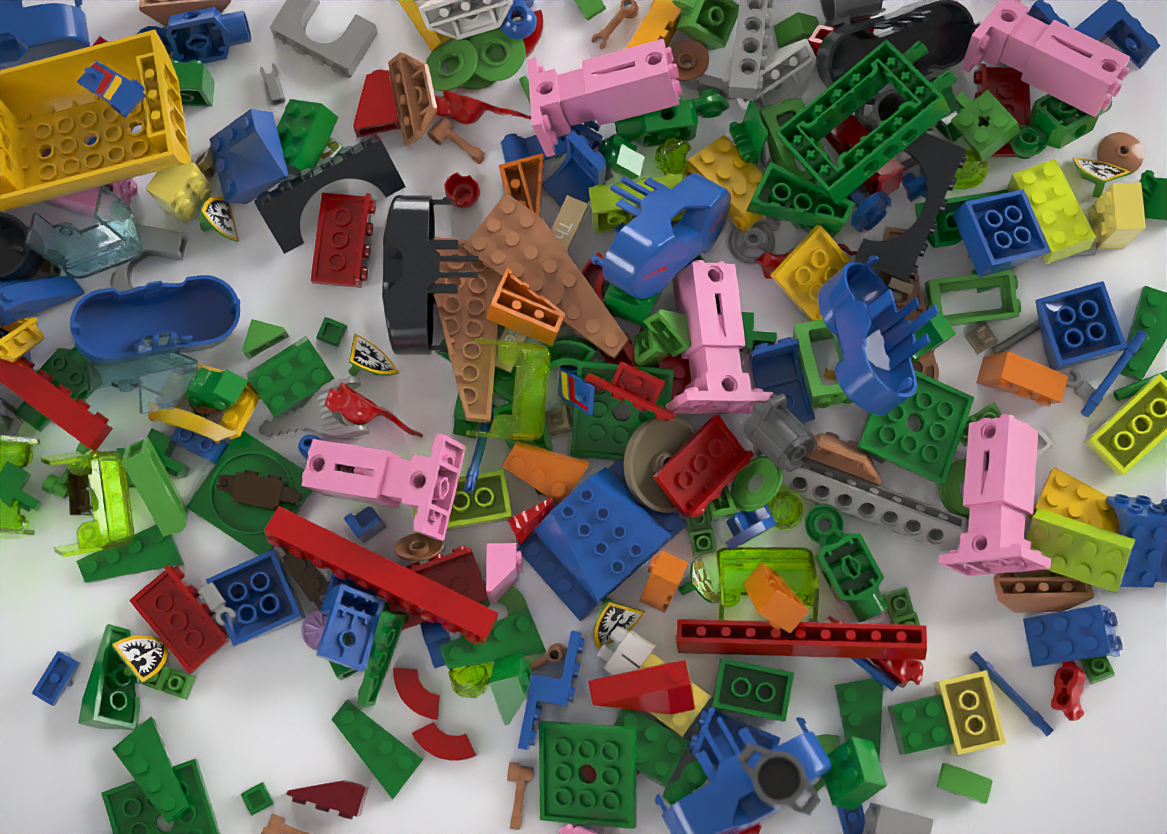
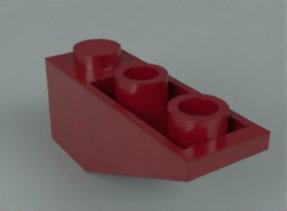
[286,780,369,820]

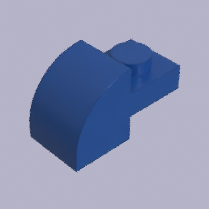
[420,621,451,669]

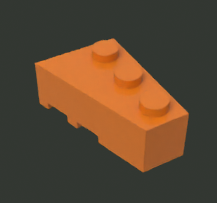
[498,153,544,217]
[486,267,565,346]
[976,351,1068,407]
[501,441,589,504]
[639,550,689,613]
[743,562,809,633]

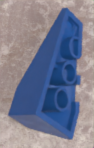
[0,275,85,327]

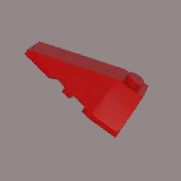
[588,659,695,715]

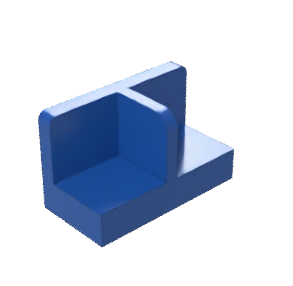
[725,505,777,550]
[343,506,387,543]
[31,651,81,706]

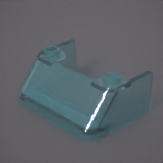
[26,186,143,279]
[86,341,198,414]

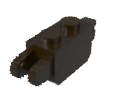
[216,470,304,511]
[281,546,329,616]

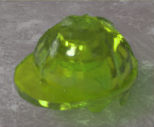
[654,138,691,178]
[954,149,988,189]
[766,484,805,530]
[448,662,494,699]

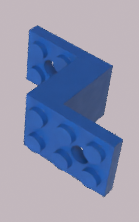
[1027,0,1161,70]

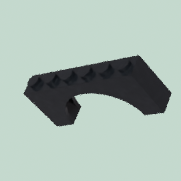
[854,132,967,282]
[254,134,406,254]

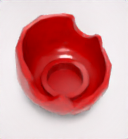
[444,172,480,208]

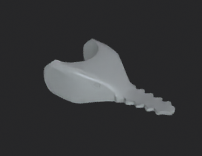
[259,377,370,439]

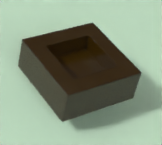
[41,250,64,277]

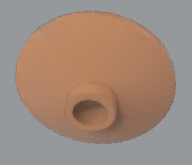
[671,40,709,81]
[1097,132,1144,176]
[395,533,443,562]

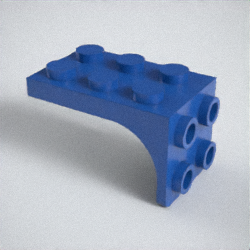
[542,130,606,207]
[748,337,815,423]
[1105,494,1167,588]
[1023,604,1123,668]
[688,707,781,766]

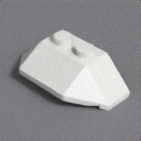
[419,0,513,40]
[736,39,816,112]

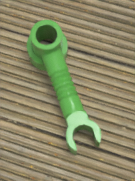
[41,442,91,499]

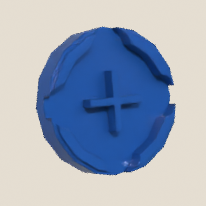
[847,189,892,233]

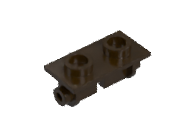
[67,465,94,516]

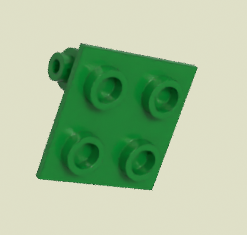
[729,100,769,166]
[1139,170,1167,221]

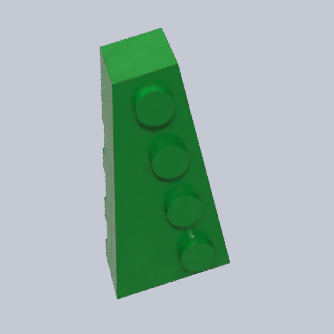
[746,162,855,233]

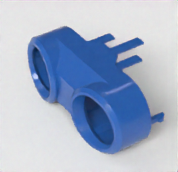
[818,255,939,415]

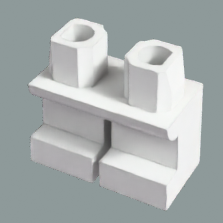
[596,626,656,675]

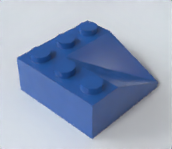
[209,109,289,204]
[952,189,1051,277]
[1035,281,1127,371]
[206,549,306,647]

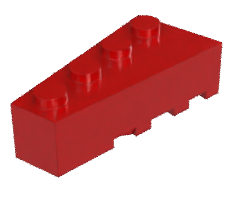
[824,115,905,195]

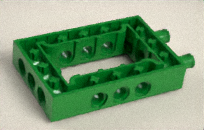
[775,39,958,204]

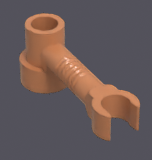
[591,0,639,50]
[427,118,485,164]
[531,643,567,673]
[507,761,534,830]
[261,813,310,834]

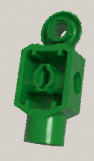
[615,89,730,147]
[1009,94,1112,159]
[15,346,102,432]
[804,505,889,623]

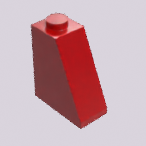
[353,69,401,138]

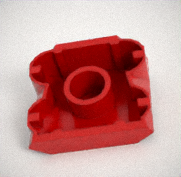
[507,498,555,546]

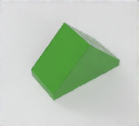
[773,12,819,48]
[643,309,691,357]
[242,319,290,359]
[634,327,671,367]
[708,485,737,522]

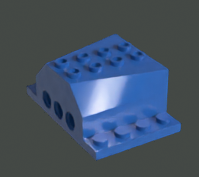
[517,460,687,621]

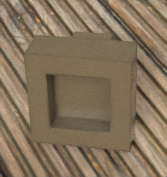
[194,147,217,178]
[887,276,914,303]
[964,322,999,355]
[545,405,573,436]

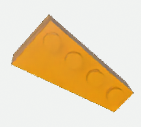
[625,0,682,49]

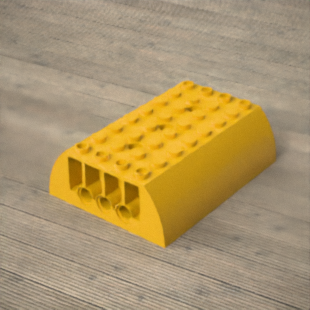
[0,30,191,212]

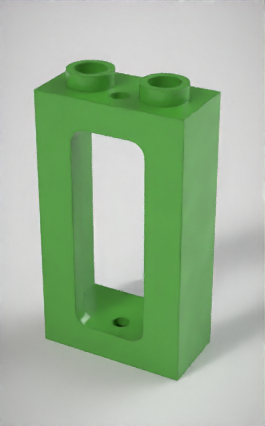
[760,98,826,184]
[924,270,1021,326]
[793,319,853,408]
[122,437,188,537]

